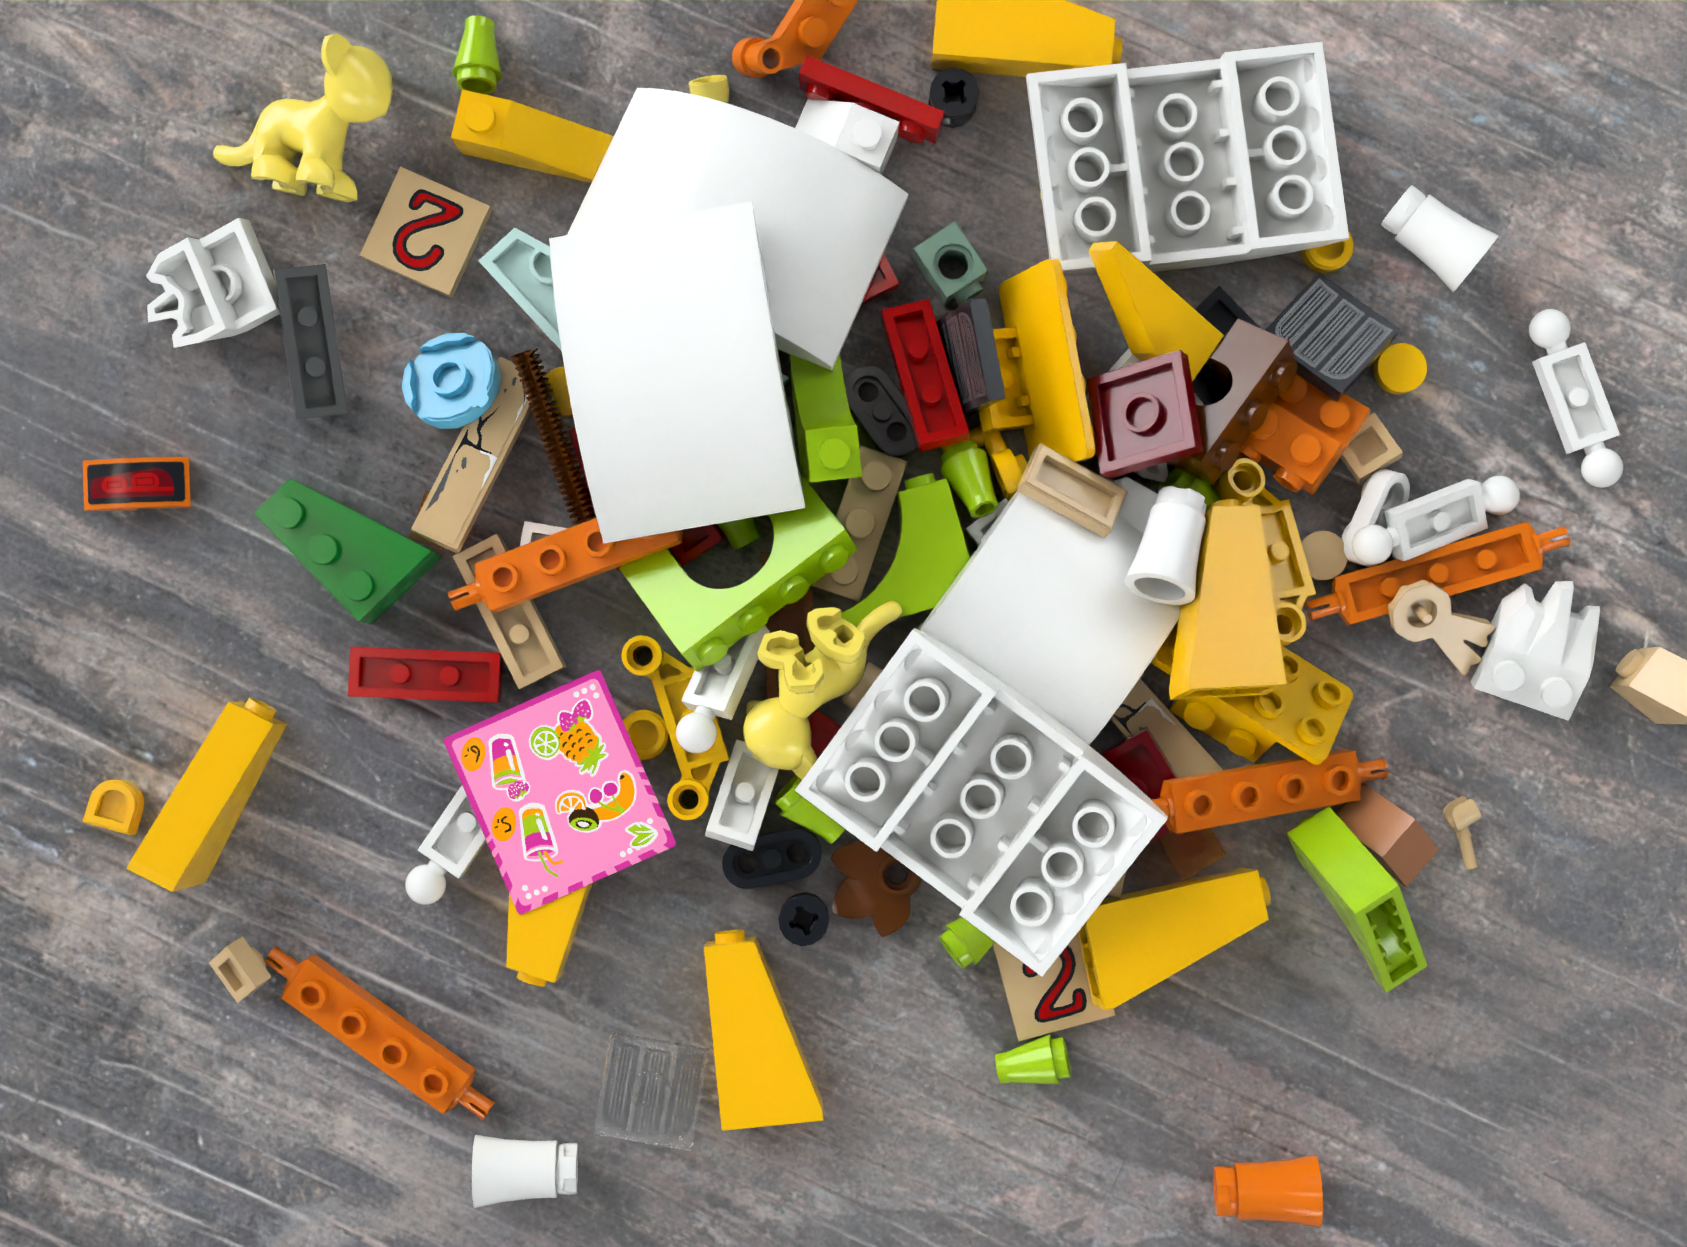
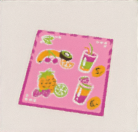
[443,670,676,914]

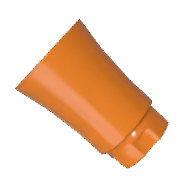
[1213,1154,1323,1228]

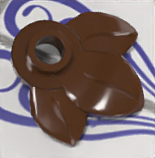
[831,841,922,937]

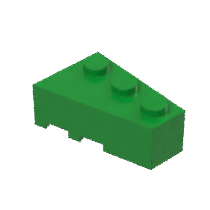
[254,478,444,624]

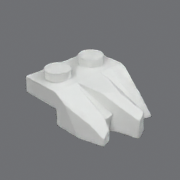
[146,218,280,348]
[1471,581,1600,721]

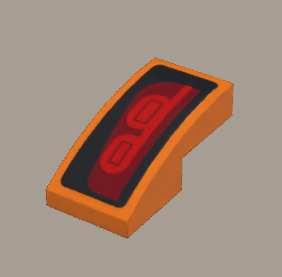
[82,457,191,511]

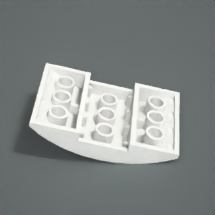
[1026,42,1349,275]
[567,88,908,370]
[549,202,806,543]
[917,491,1181,745]
[795,628,1168,977]

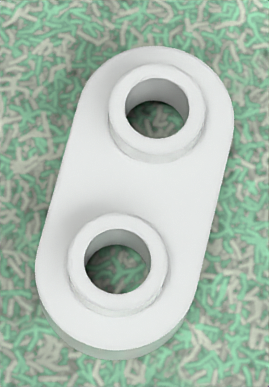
[1342,469,1410,567]

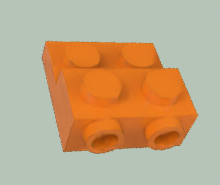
[1238,373,1370,495]

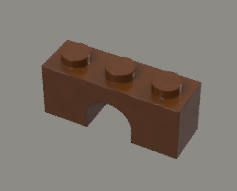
[1166,319,1298,486]

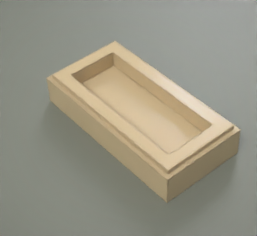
[1016,443,1128,538]

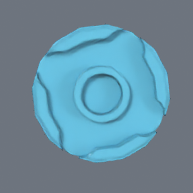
[402,333,502,429]

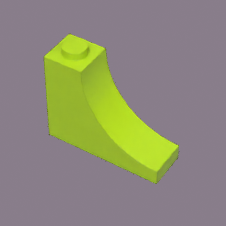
[788,353,862,482]
[841,473,970,627]
[1287,806,1428,993]

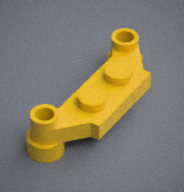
[1213,458,1316,646]
[621,635,730,820]

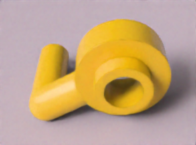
[941,426,1027,501]

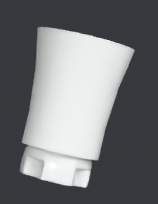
[1381,185,1499,292]
[1124,486,1206,605]
[472,1135,578,1208]

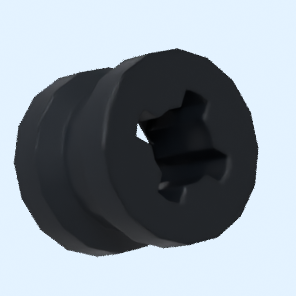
[928,68,979,128]
[778,892,829,946]

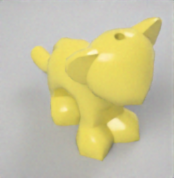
[213,33,393,202]
[743,601,903,780]

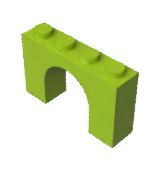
[619,474,858,672]

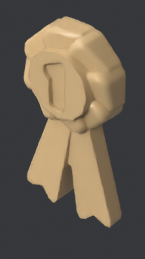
[1388,580,1495,676]

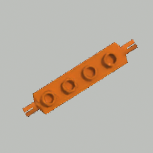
[448,518,683,613]
[1304,522,1570,625]
[1152,749,1389,834]
[264,946,495,1120]

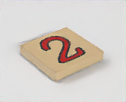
[359,166,493,299]
[993,933,1116,1041]

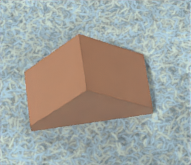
[1336,783,1439,887]

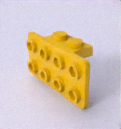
[979,259,1095,463]
[1151,619,1353,765]

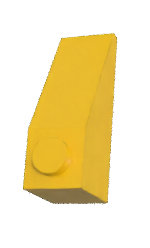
[451,89,614,183]
[1088,241,1224,382]

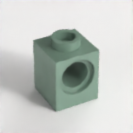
[912,221,988,308]

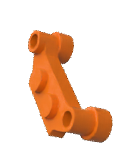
[732,0,858,78]

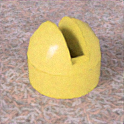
[688,75,730,103]

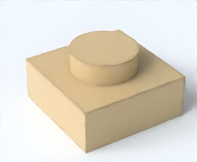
[1340,413,1403,484]
[209,936,271,1004]

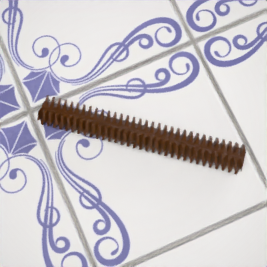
[511,348,596,525]

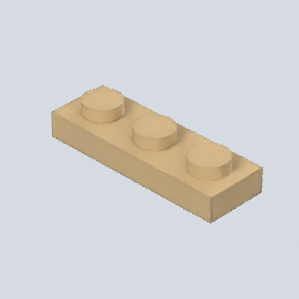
[812,446,908,603]
[453,534,566,690]

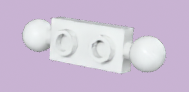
[1529,309,1623,488]
[1352,476,1520,565]
[676,626,770,753]
[405,786,487,905]

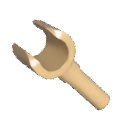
[1443,796,1482,869]

